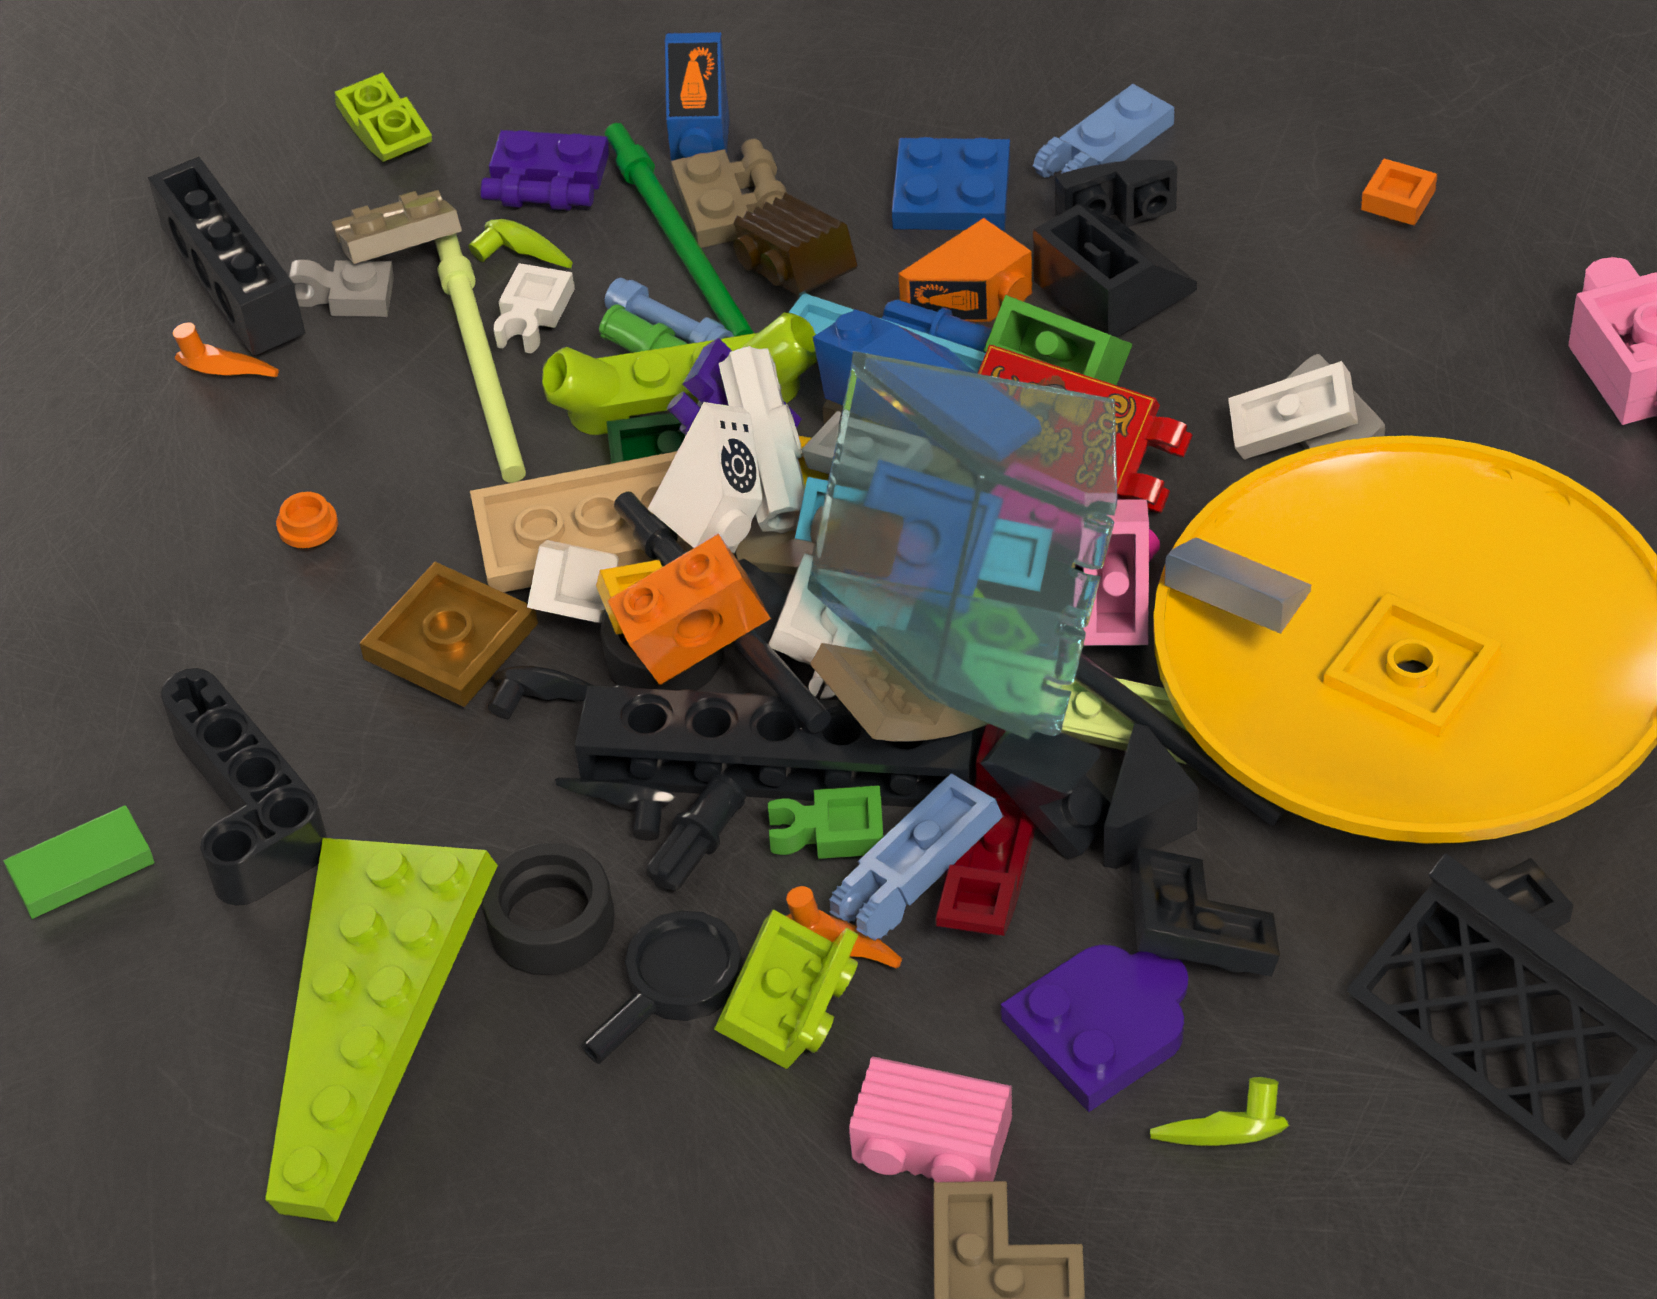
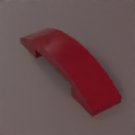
[936,715,1053,936]

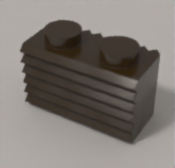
[733,193,858,297]

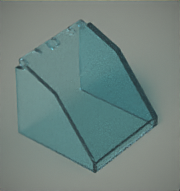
[807,351,1117,739]

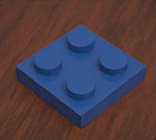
[892,137,1010,231]

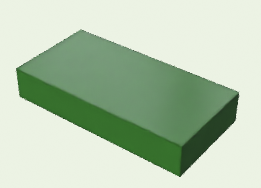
[3,805,155,919]

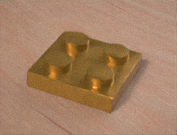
[360,562,538,707]

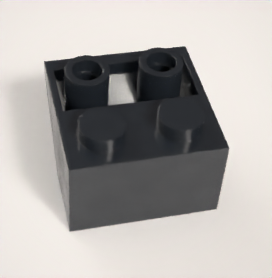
[1033,204,1197,337]

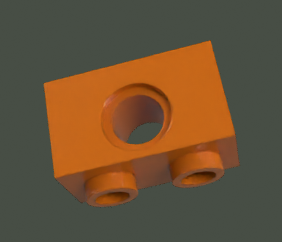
[607,534,771,685]

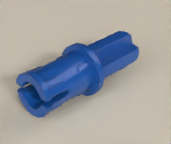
[882,300,993,353]

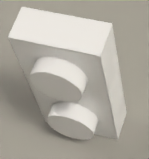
[1228,361,1358,460]

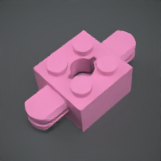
[1568,257,1657,425]

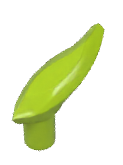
[468,219,573,269]
[1150,1077,1289,1146]

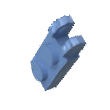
[1032,84,1174,178]
[829,774,1003,941]

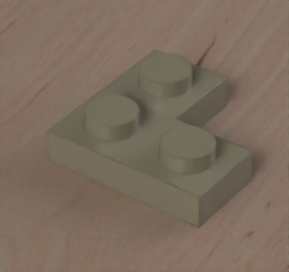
[934,1181,1085,1299]

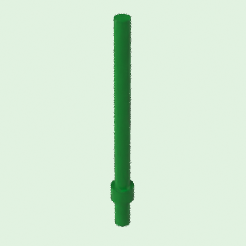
[605,123,755,337]

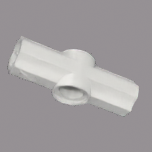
[719,346,805,534]

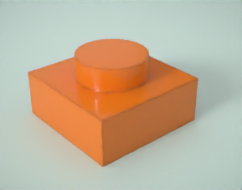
[1361,158,1437,226]

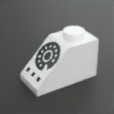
[648,402,763,553]

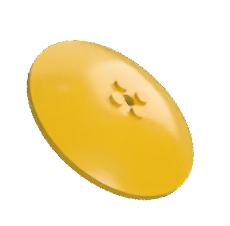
[1153,436,1657,843]

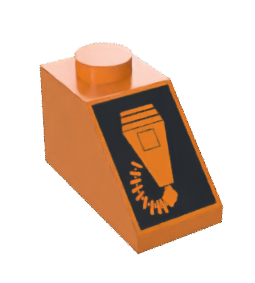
[898,218,1032,322]

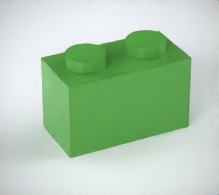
[984,295,1133,385]

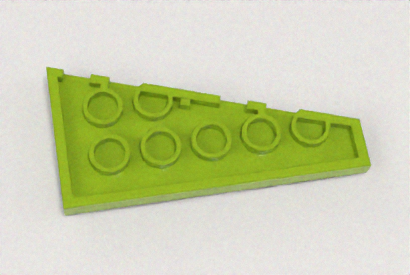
[265,838,498,1222]

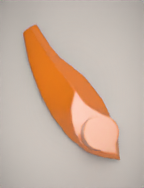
[173,323,279,377]
[786,886,902,968]

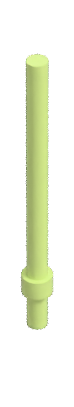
[435,233,526,483]

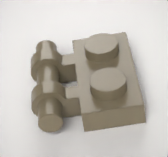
[671,139,787,248]
[331,190,462,264]

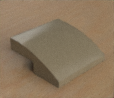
[810,630,997,741]

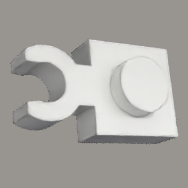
[494,263,575,353]

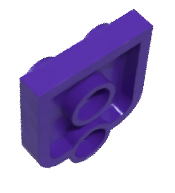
[1001,945,1188,1112]

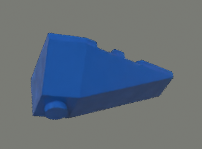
[813,309,1040,468]

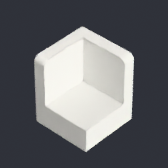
[527,540,619,623]

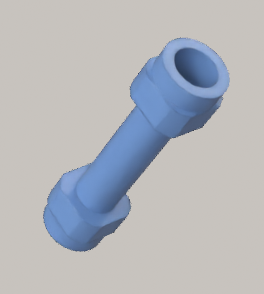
[605,278,734,344]

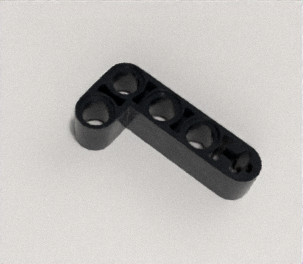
[161,668,327,906]

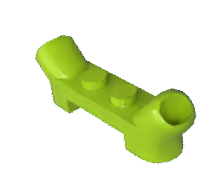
[542,312,817,435]

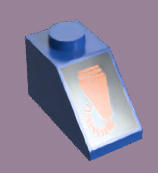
[665,32,730,161]

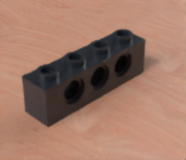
[148,156,306,356]

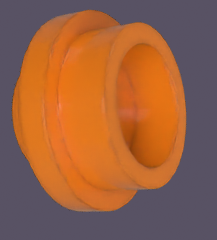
[276,492,338,548]

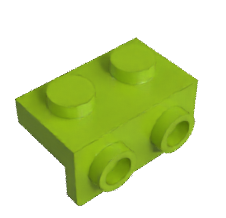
[714,910,859,1069]

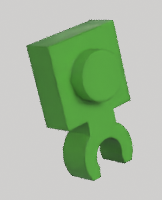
[768,786,883,859]

